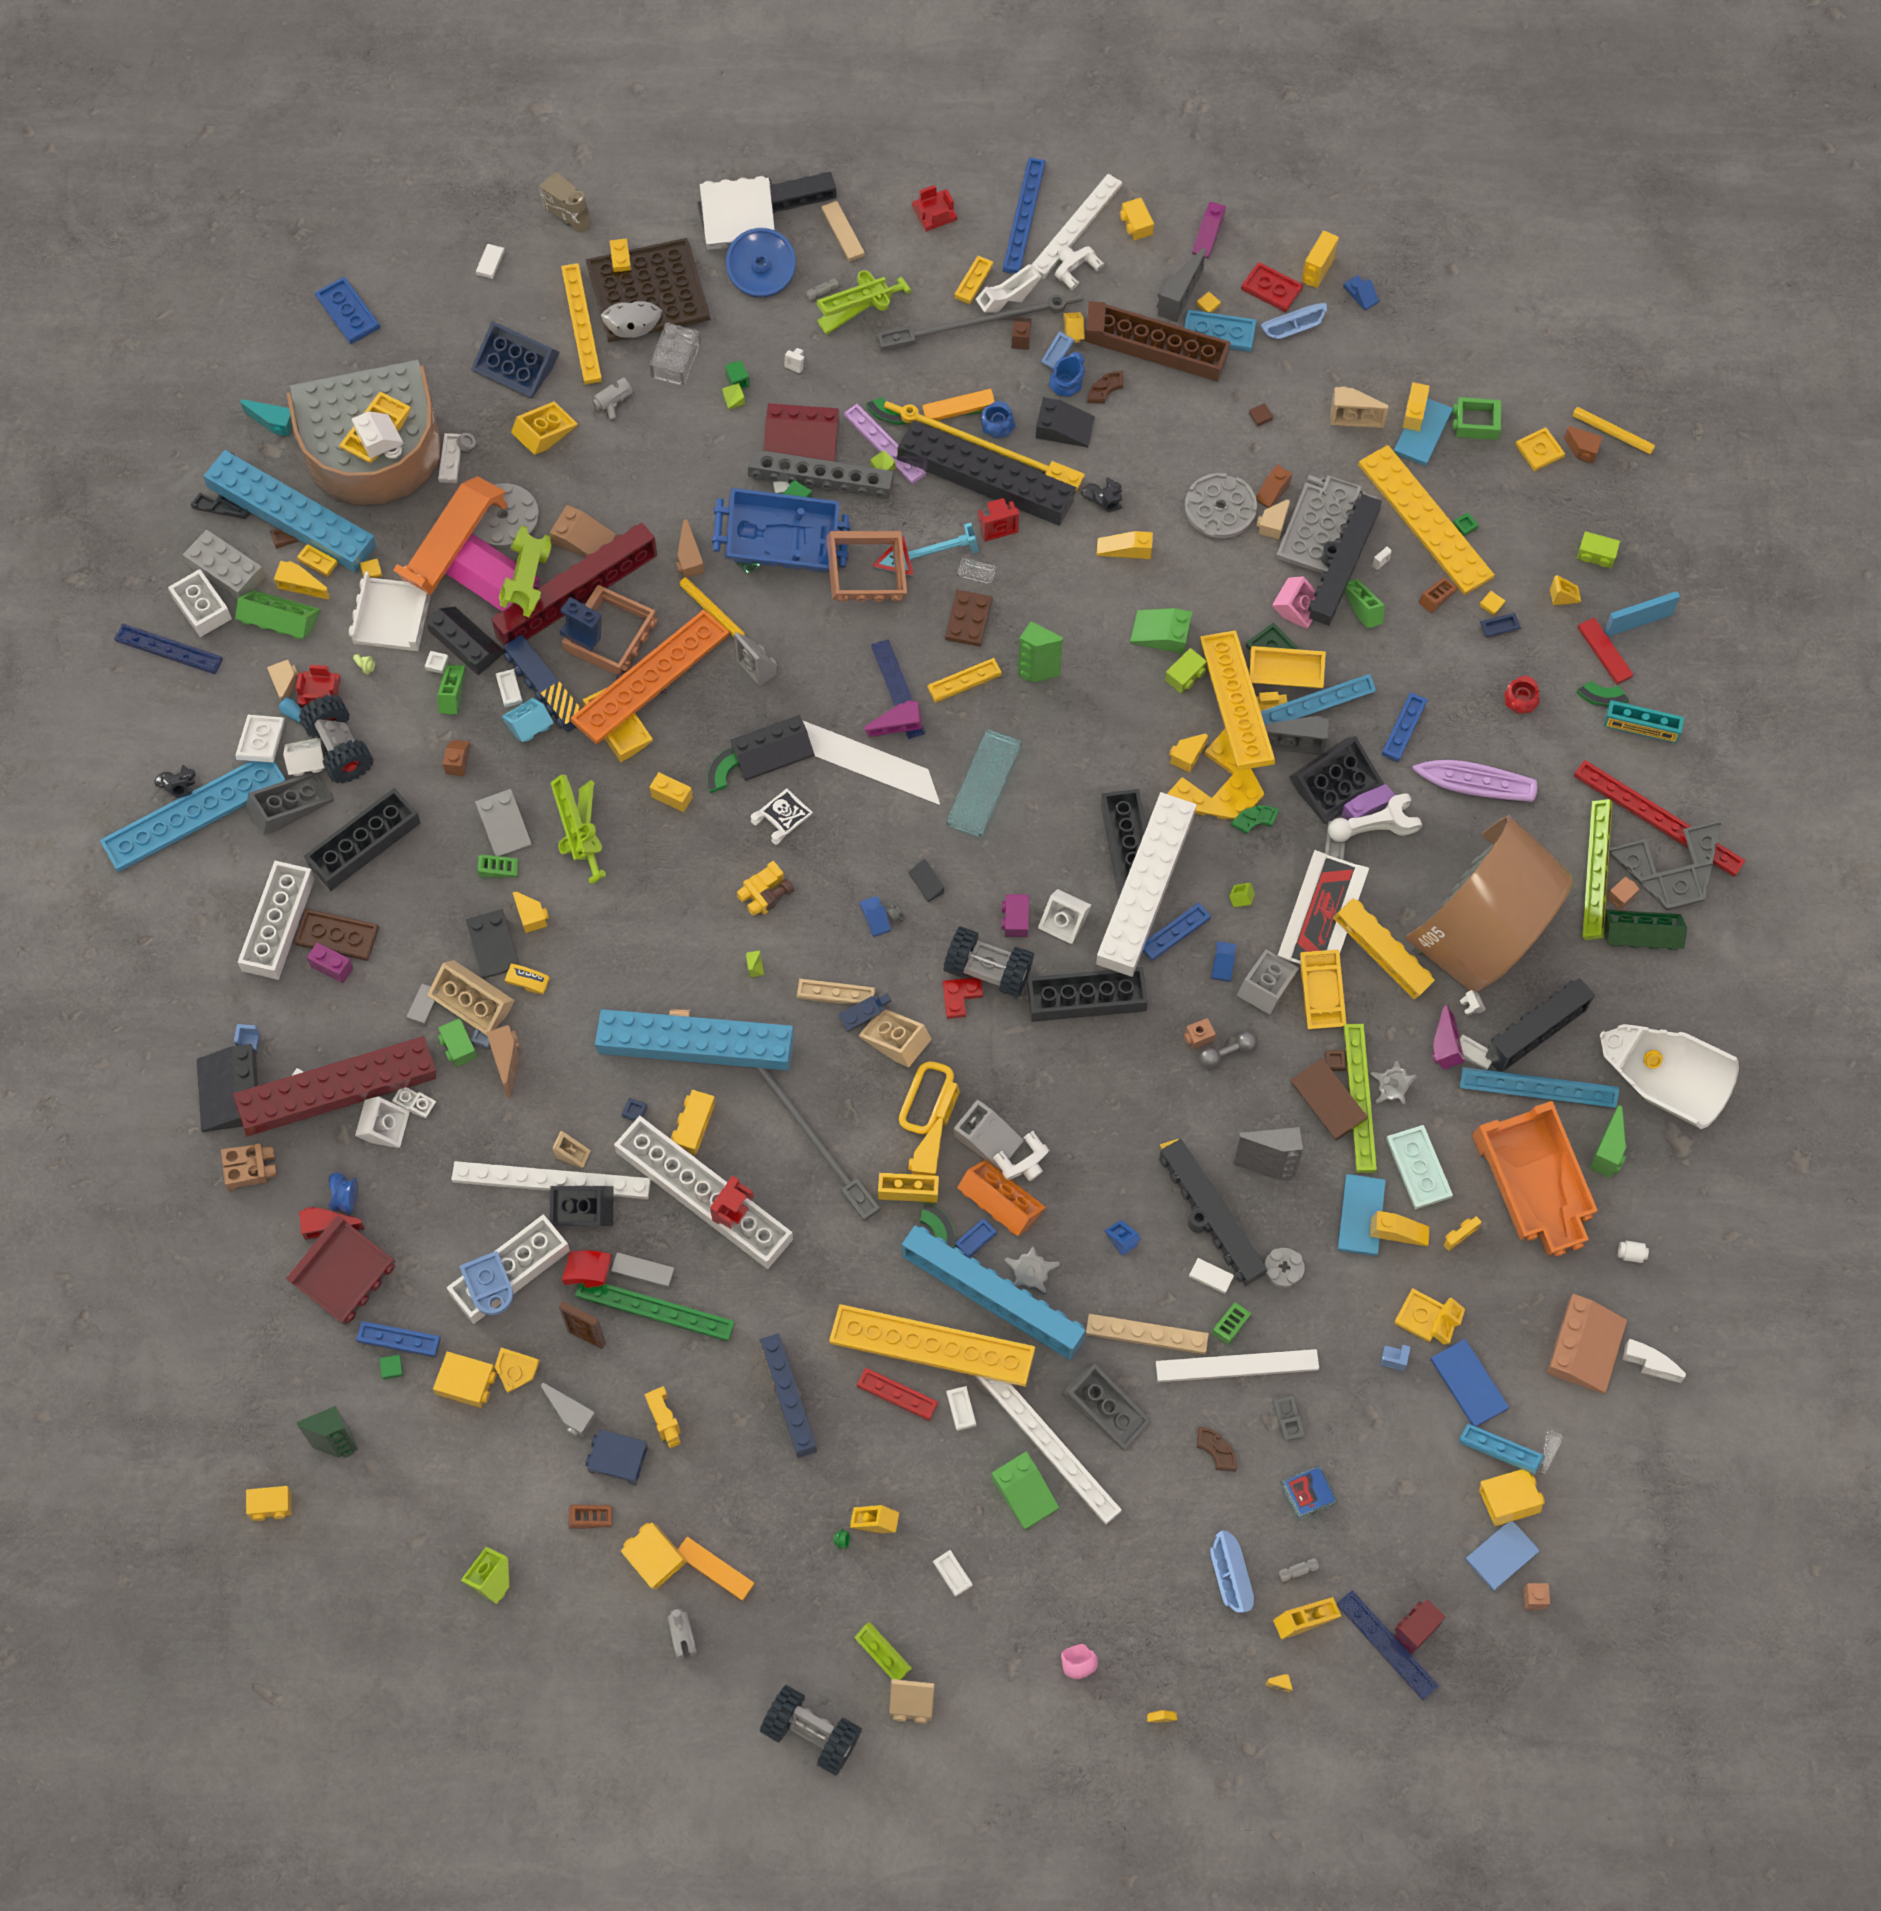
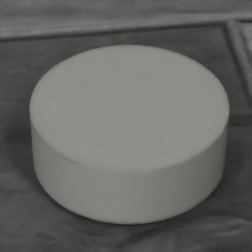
[457,433,476,451]

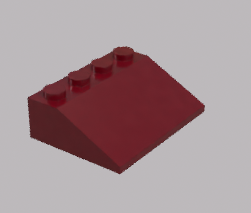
[764,403,839,462]

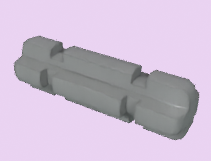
[806,278,839,300]
[1279,1558,1319,1582]

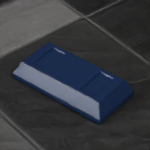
[1480,613,1521,637]

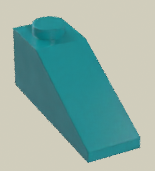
[240,399,293,436]

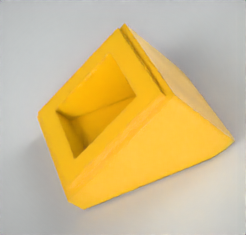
[1266,1674,1292,1693]

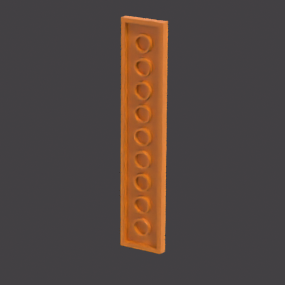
[571,609,730,745]

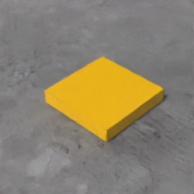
[1515,427,1565,471]
[1394,1288,1444,1343]

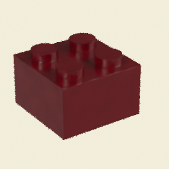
[1393,1599,1446,1655]

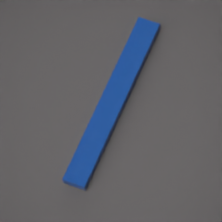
[1003,158,1046,274]

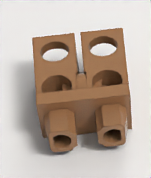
[221,1143,277,1191]

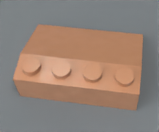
[1546,1294,1627,1394]

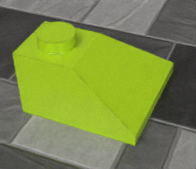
[461,1547,509,1604]

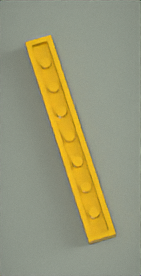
[561,263,602,385]

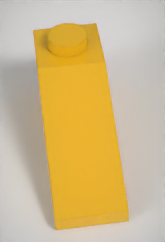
[1402,382,1430,431]
[1097,531,1153,559]
[274,561,330,600]
[908,1118,943,1176]
[1370,1211,1429,1247]
[1273,1597,1341,1640]

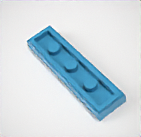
[1459,1424,1544,1474]

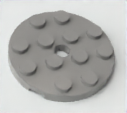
[1185,473,1257,539]
[472,483,539,549]

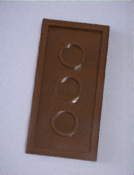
[294,908,379,961]
[1290,1058,1368,1141]
[559,1301,606,1349]

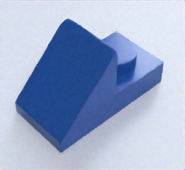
[1344,275,1379,311]
[860,896,891,937]
[1212,941,1236,982]
[1105,1220,1141,1255]

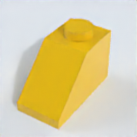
[1063,312,1084,343]
[1169,734,1208,773]
[513,892,549,933]
[850,1505,899,1534]

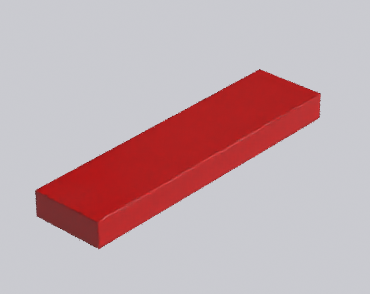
[1578,618,1633,685]
[856,1367,938,1421]

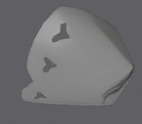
[601,301,662,338]

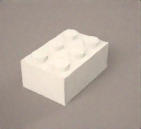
[168,569,232,637]

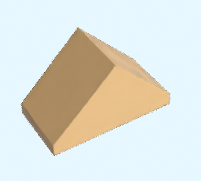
[552,1131,591,1168]

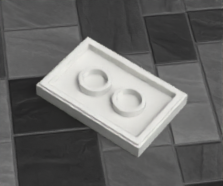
[236,715,285,762]

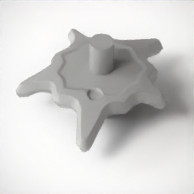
[1370,1061,1417,1104]
[1005,1247,1060,1294]

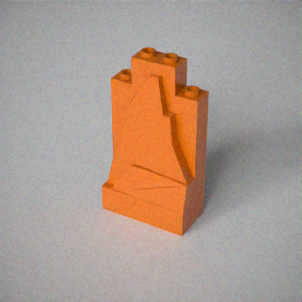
[1472,1101,1598,1257]

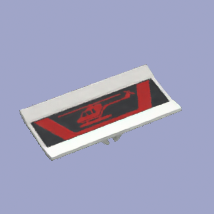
[1278,850,1369,965]

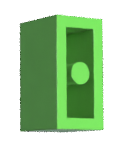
[438,1018,477,1067]

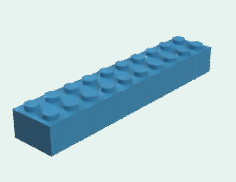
[203,450,376,573]
[595,1009,795,1071]
[902,1225,1086,1361]

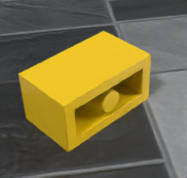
[1120,198,1154,240]
[649,772,693,812]
[246,1486,292,1521]

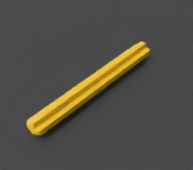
[1573,407,1655,454]
[679,577,745,637]

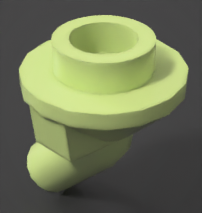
[353,654,375,675]

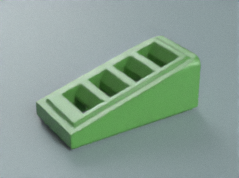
[478,855,518,877]
[1212,1302,1251,1345]

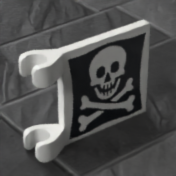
[751,789,813,845]

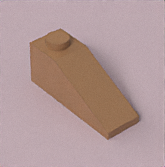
[675,519,705,578]

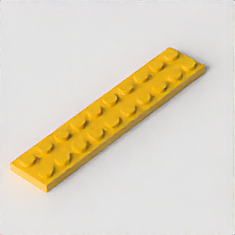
[1358,445,1495,596]
[1200,630,1275,771]
[829,1304,1035,1387]

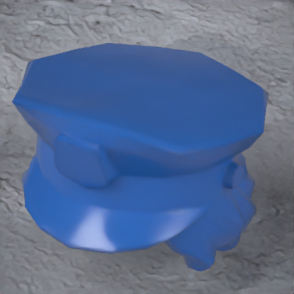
[1049,352,1085,397]
[981,401,1015,438]
[328,1172,358,1216]

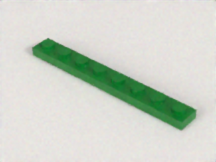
[575,1283,735,1342]

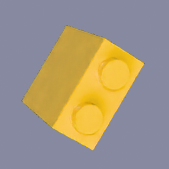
[1302,230,1339,288]
[433,1351,497,1408]
[1479,1469,1544,1526]
[620,1522,688,1590]

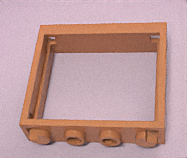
[826,531,907,602]
[562,585,658,677]

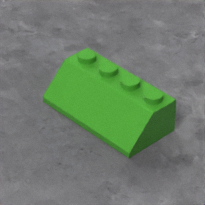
[235,590,321,639]
[1018,621,1063,682]

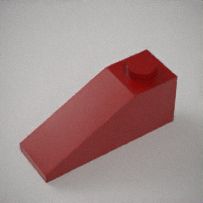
[299,1207,364,1240]

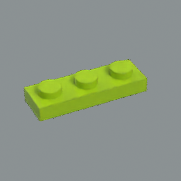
[854,1622,912,1680]

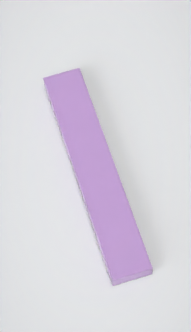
[843,404,926,485]

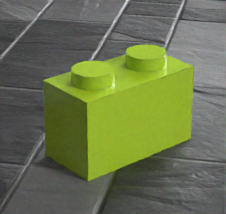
[1577,531,1620,568]
[1165,648,1207,694]

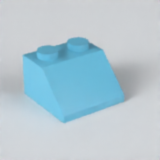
[501,698,554,742]

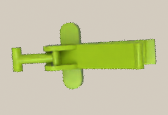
[817,270,912,335]
[550,775,606,884]

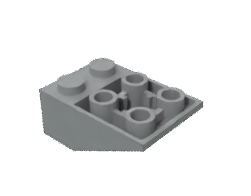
[953,1099,1024,1171]

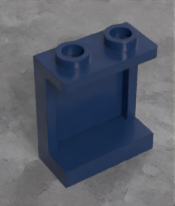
[560,597,602,652]
[585,1429,648,1486]

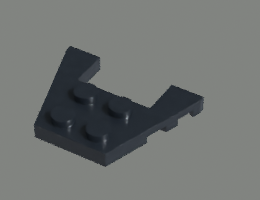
[190,453,251,519]

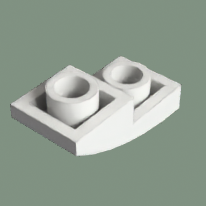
[392,1087,436,1118]

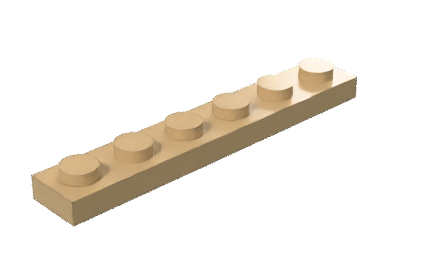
[1086,1314,1209,1355]

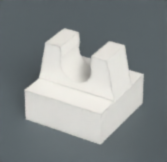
[784,348,804,373]
[1460,990,1486,1015]

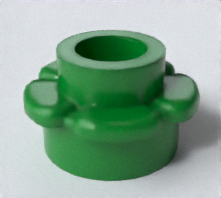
[834,1529,850,1549]

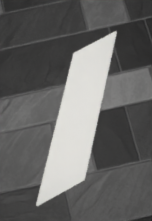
[803,721,940,804]

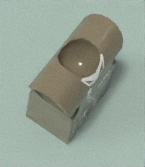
[539,172,591,232]

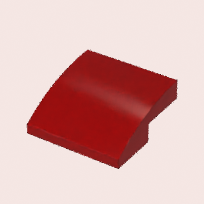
[562,1250,612,1288]

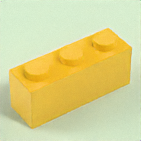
[671,1090,716,1156]
[878,1173,939,1203]

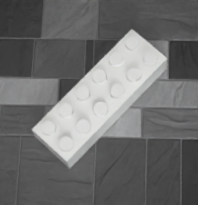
[238,861,315,980]
[446,1214,570,1324]

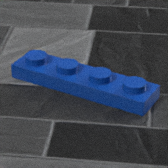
[1382,692,1428,762]
[1143,903,1211,962]
[356,1321,441,1358]

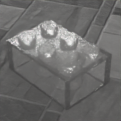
[649,323,701,385]

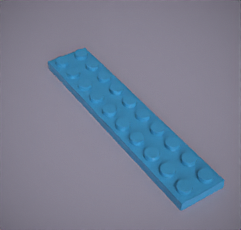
[100,761,286,872]

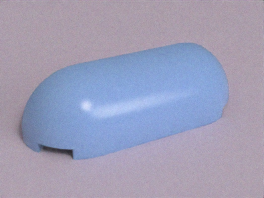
[1261,303,1327,339]
[1210,1531,1254,1612]

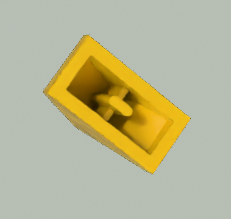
[1550,575,1581,605]

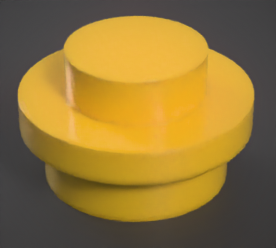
[1643,1050,1663,1069]

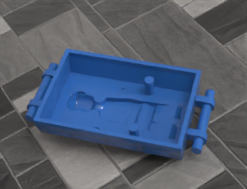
[712,488,850,572]

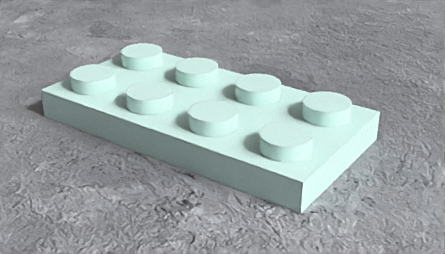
[1386,1125,1453,1210]

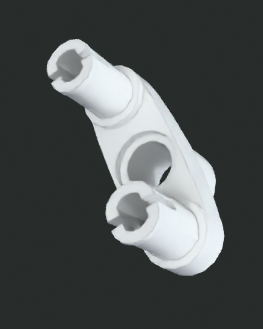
[1055,246,1104,290]
[993,1131,1050,1181]

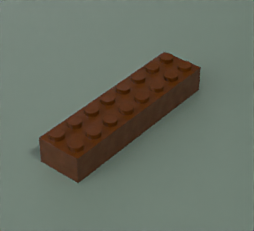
[1085,304,1231,382]

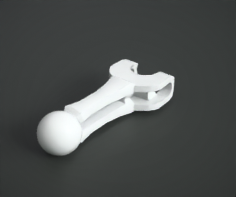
[1328,794,1423,842]

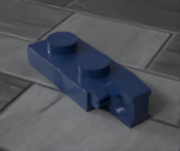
[838,993,892,1032]

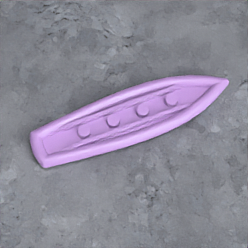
[1412,760,1538,802]

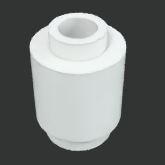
[1618,1241,1649,1263]

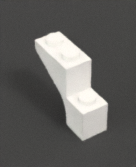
[976,264,1042,313]

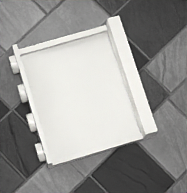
[700,176,774,250]
[349,572,431,651]

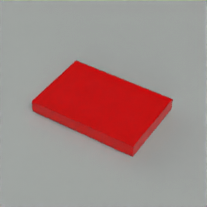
[1241,262,1304,313]

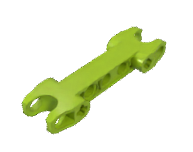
[499,525,551,617]

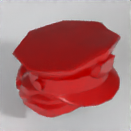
[1504,676,1540,714]

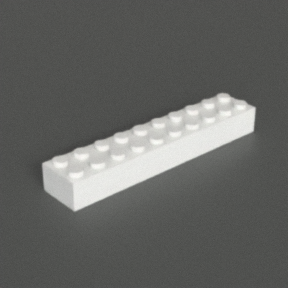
[1096,792,1197,977]
[614,1116,793,1269]

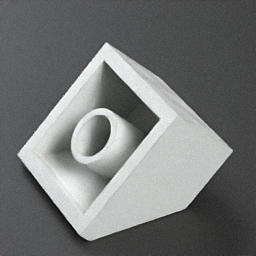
[352,411,404,458]
[283,738,325,776]
[1038,889,1091,944]
[355,1097,410,1148]

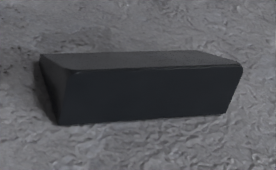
[908,859,944,902]

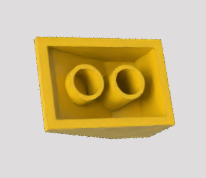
[511,402,578,455]

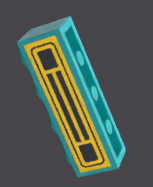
[1603,700,1684,743]

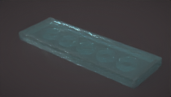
[946,729,1022,837]

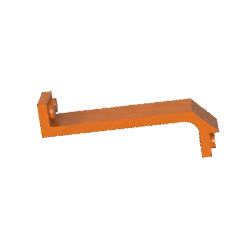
[393,476,508,595]

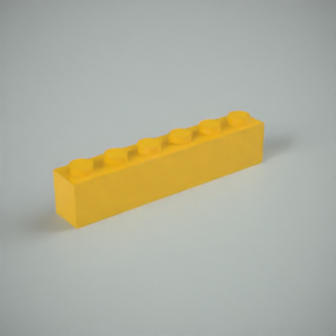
[1333,898,1435,999]

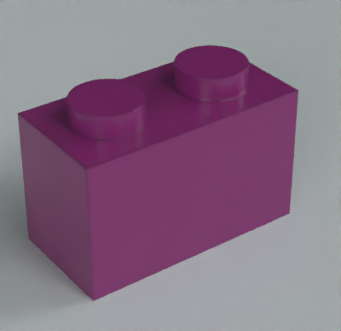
[1001,894,1029,937]
[307,943,353,983]

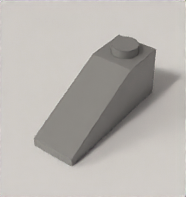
[541,1383,597,1438]

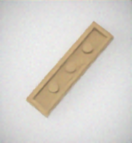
[821,201,865,262]
[797,979,876,1006]

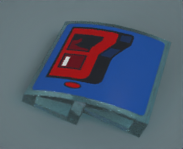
[1280,1465,1338,1519]

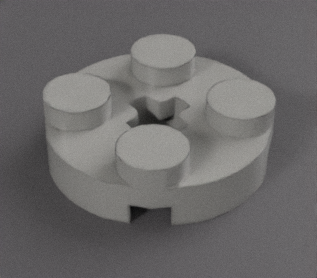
[1264,1248,1305,1288]

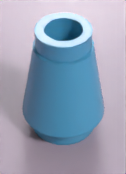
[278,697,302,724]

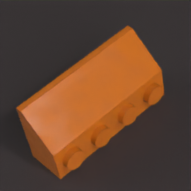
[957,1160,1046,1236]

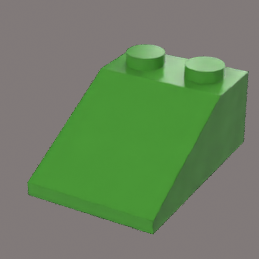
[1130,608,1192,654]
[1589,1105,1626,1178]
[991,1452,1059,1530]

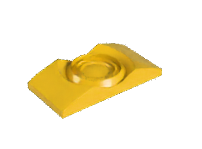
[339,392,411,464]
[1300,949,1346,1029]

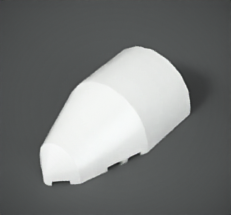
[1600,1024,1739,1129]

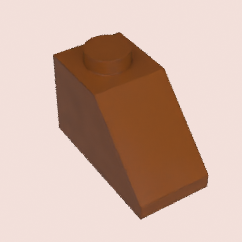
[1564,426,1603,463]
[1256,464,1292,508]
[443,740,471,776]

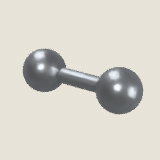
[1199,1031,1258,1069]

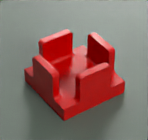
[912,185,957,232]
[978,498,1019,542]
[296,665,341,707]
[710,1176,754,1229]

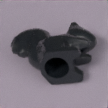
[1081,477,1122,513]
[154,765,196,798]

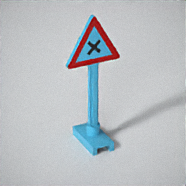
[872,523,980,577]

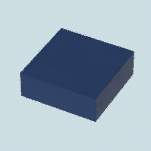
[622,1098,648,1122]

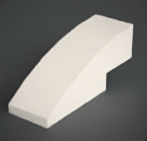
[1623,1339,1686,1383]

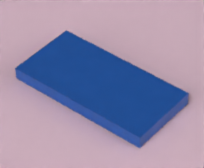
[314,276,381,344]
[1430,1339,1509,1427]

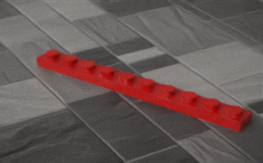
[1574,760,1746,877]

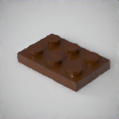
[945,590,992,647]

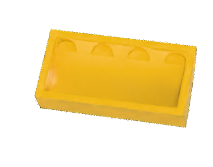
[1249,646,1326,689]
[583,687,653,763]

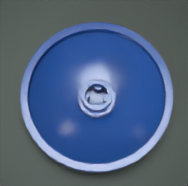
[726,228,796,298]

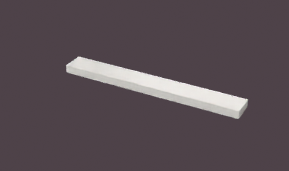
[1155,1349,1319,1383]

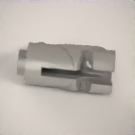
[592,377,632,420]
[667,1609,697,1659]

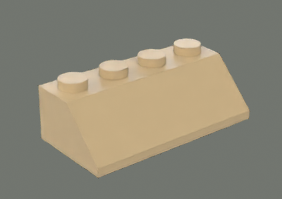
[427,960,515,1035]

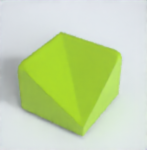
[722,383,745,410]
[870,450,896,471]
[1229,883,1255,907]
[746,951,764,978]

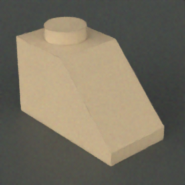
[1256,500,1290,540]
[267,660,298,702]

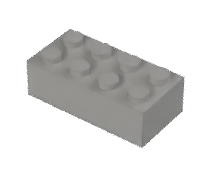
[183,529,266,600]

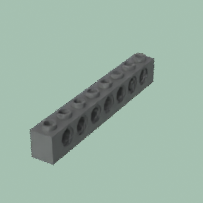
[748,449,893,499]

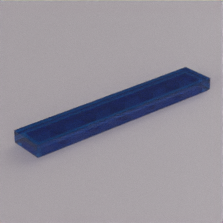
[114,623,223,675]
[871,639,925,739]
[1336,1590,1439,1701]

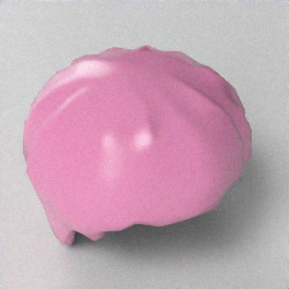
[1061,1644,1098,1679]

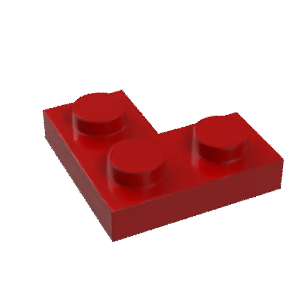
[942,977,983,1019]

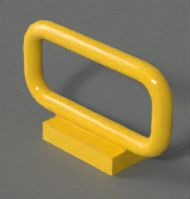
[899,1061,960,1134]

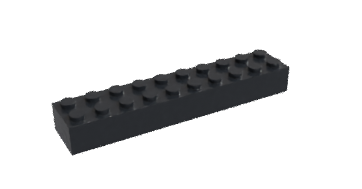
[897,421,1076,526]

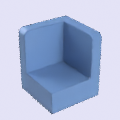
[234,1024,261,1052]
[1380,1345,1410,1371]

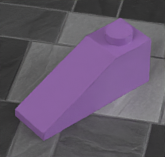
[1342,784,1395,820]

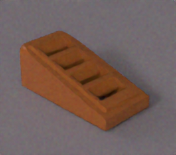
[1419,577,1458,613]
[568,1505,612,1529]

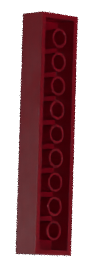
[491,522,658,646]
[233,1036,436,1137]

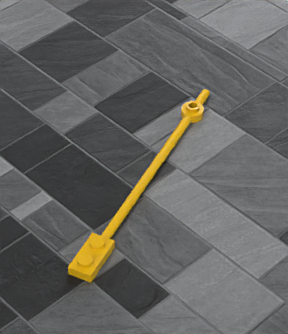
[884,401,1085,491]

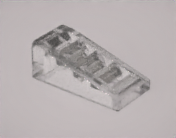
[1539,1429,1564,1476]

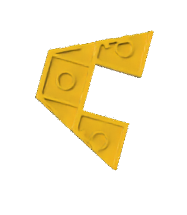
[1167,729,1264,821]

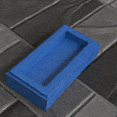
[955,1218,997,1258]

